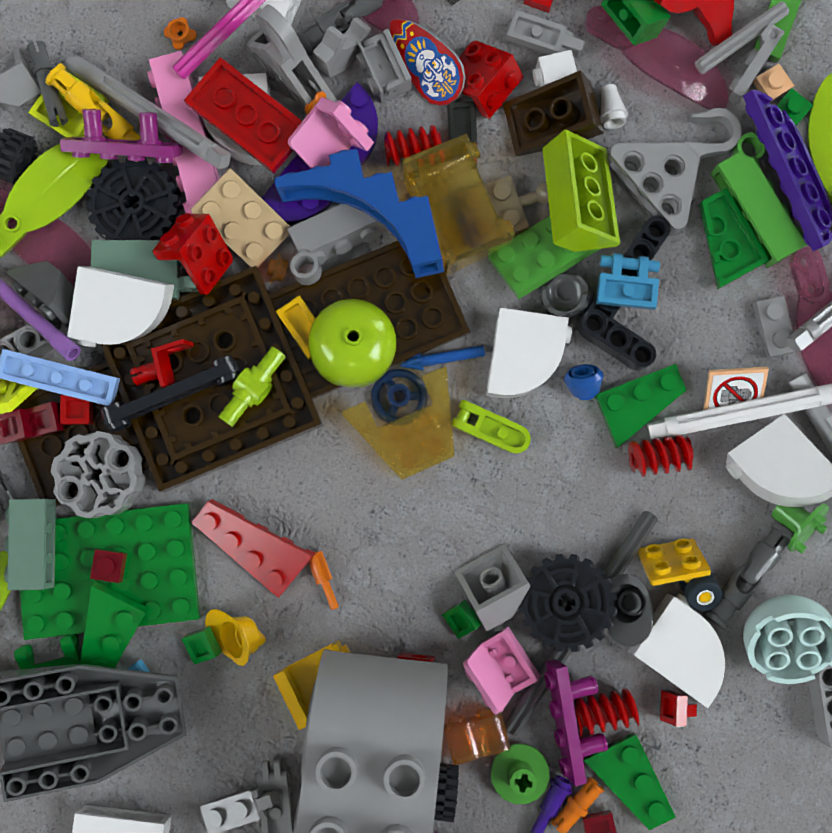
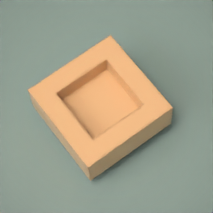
[753,63,795,103]

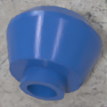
[564,364,604,400]

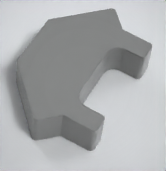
[313,17,371,77]

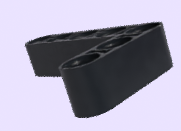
[578,216,670,371]

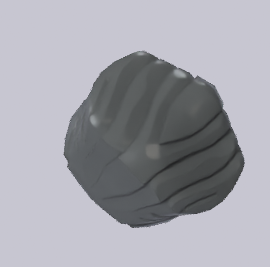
[543,274,593,320]

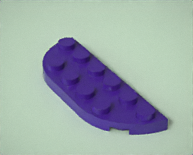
[262,82,378,223]
[743,90,832,252]

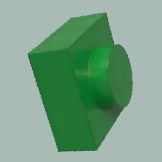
[777,88,813,126]
[442,599,482,639]
[182,626,222,665]

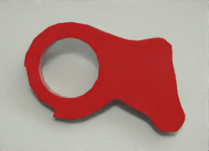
[654,0,735,46]

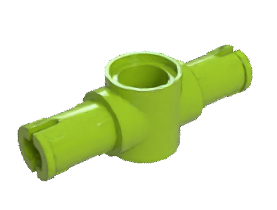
[218,346,285,427]

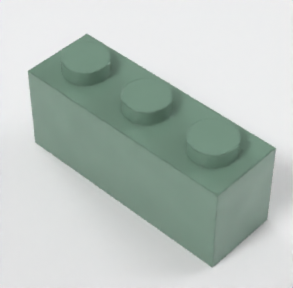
[4,499,56,590]

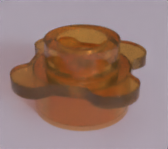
[266,253,288,283]

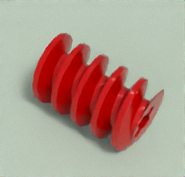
[384,125,443,167]
[628,435,694,477]
[574,688,639,737]

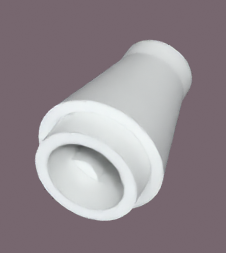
[600,84,628,129]

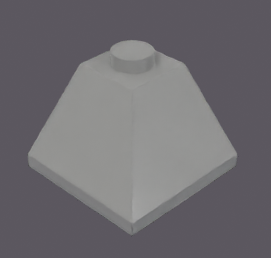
[0,48,41,106]
[454,544,530,631]

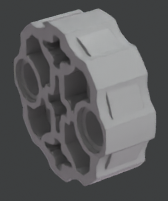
[51,431,146,518]

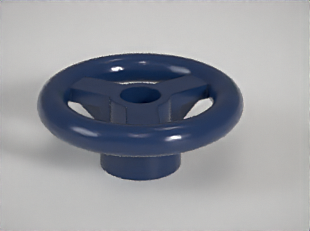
[371,369,428,425]

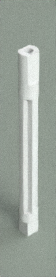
[647,383,832,439]

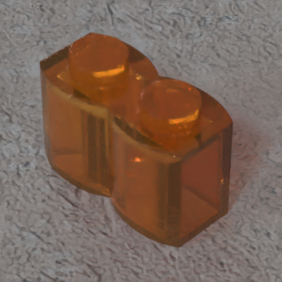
[444,707,511,765]

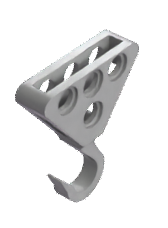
[244,4,337,108]
[608,108,742,236]

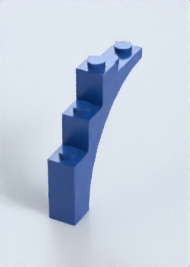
[274,149,444,278]

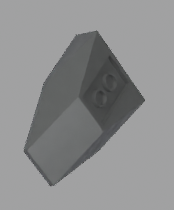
[0,664,187,802]

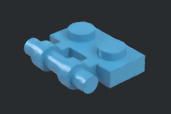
[596,253,660,310]

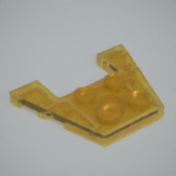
[341,366,455,480]

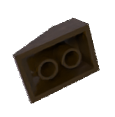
[503,70,604,156]

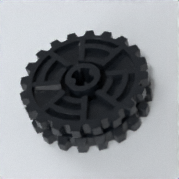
[86,157,184,240]
[519,554,617,652]

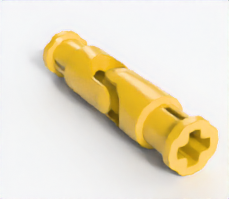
[45,63,140,162]

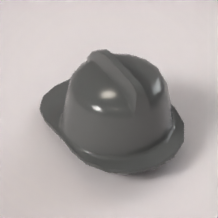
[608,574,653,646]

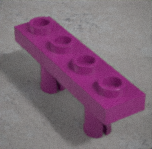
[60,109,183,163]
[544,659,608,786]

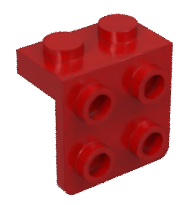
[459,41,524,119]
[152,213,233,294]

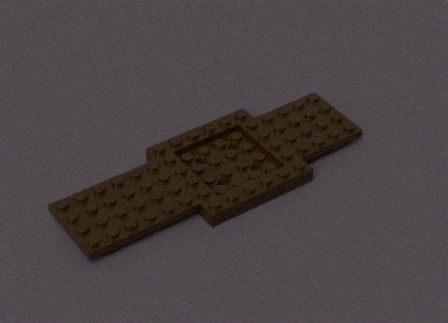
[6,241,470,507]

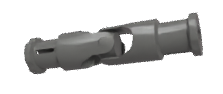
[297,0,386,56]
[703,522,794,630]

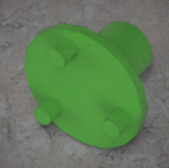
[771,503,829,554]
[491,743,549,804]

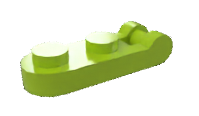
[450,399,531,454]

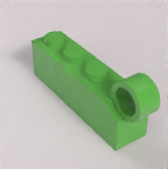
[710,133,807,269]

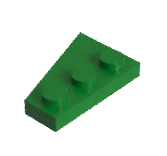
[699,188,770,290]
[595,364,686,448]
[80,581,148,668]
[583,732,676,830]

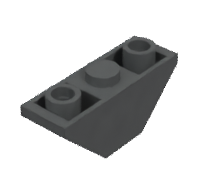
[7,260,75,325]

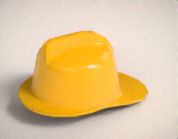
[205,609,266,666]

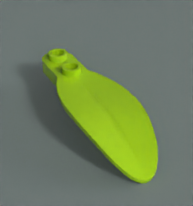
[807,73,832,206]
[0,135,109,258]

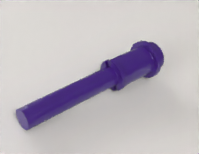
[530,775,572,833]

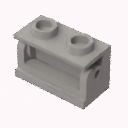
[355,29,412,103]

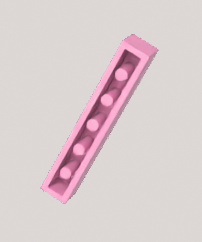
[147,51,219,214]

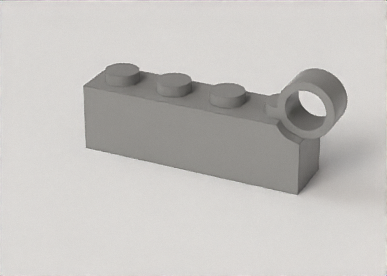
[288,194,402,285]

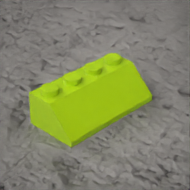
[542,129,620,252]

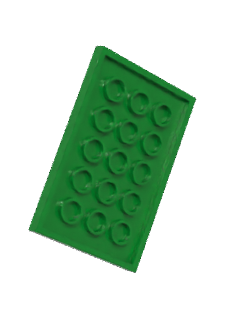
[20,503,200,640]

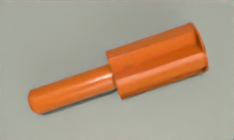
[308,551,339,610]

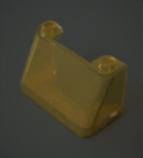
[402,134,515,276]

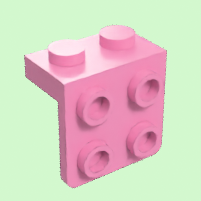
[288,97,374,169]
[463,626,541,714]

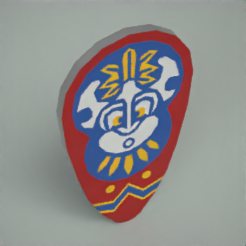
[389,18,465,106]

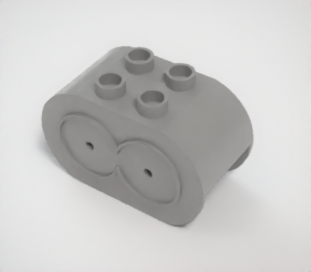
[293,649,448,833]

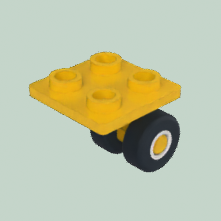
[637,538,722,611]

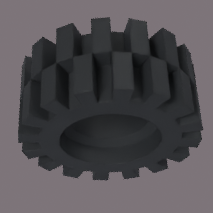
[0,128,38,185]
[434,763,459,822]

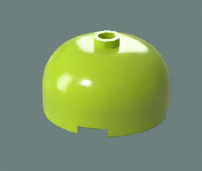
[309,299,396,388]

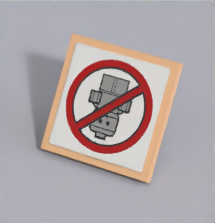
[703,367,769,410]

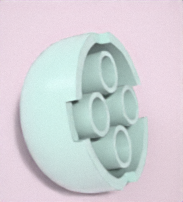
[743,595,832,684]

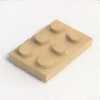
[190,168,291,268]

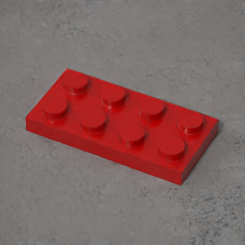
[184,57,302,174]

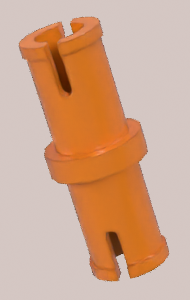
[551,777,605,833]

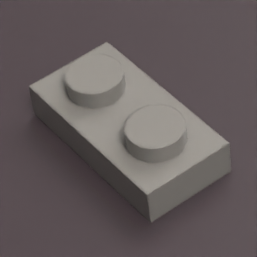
[753,296,796,358]

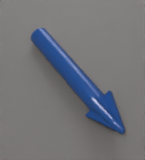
[400,345,485,371]

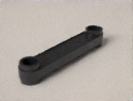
[101,356,240,433]

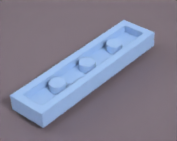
[0,349,120,406]

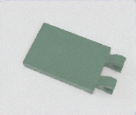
[91,240,199,300]

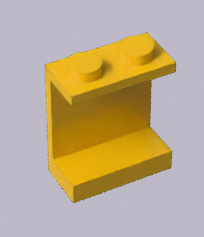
[273,640,351,730]

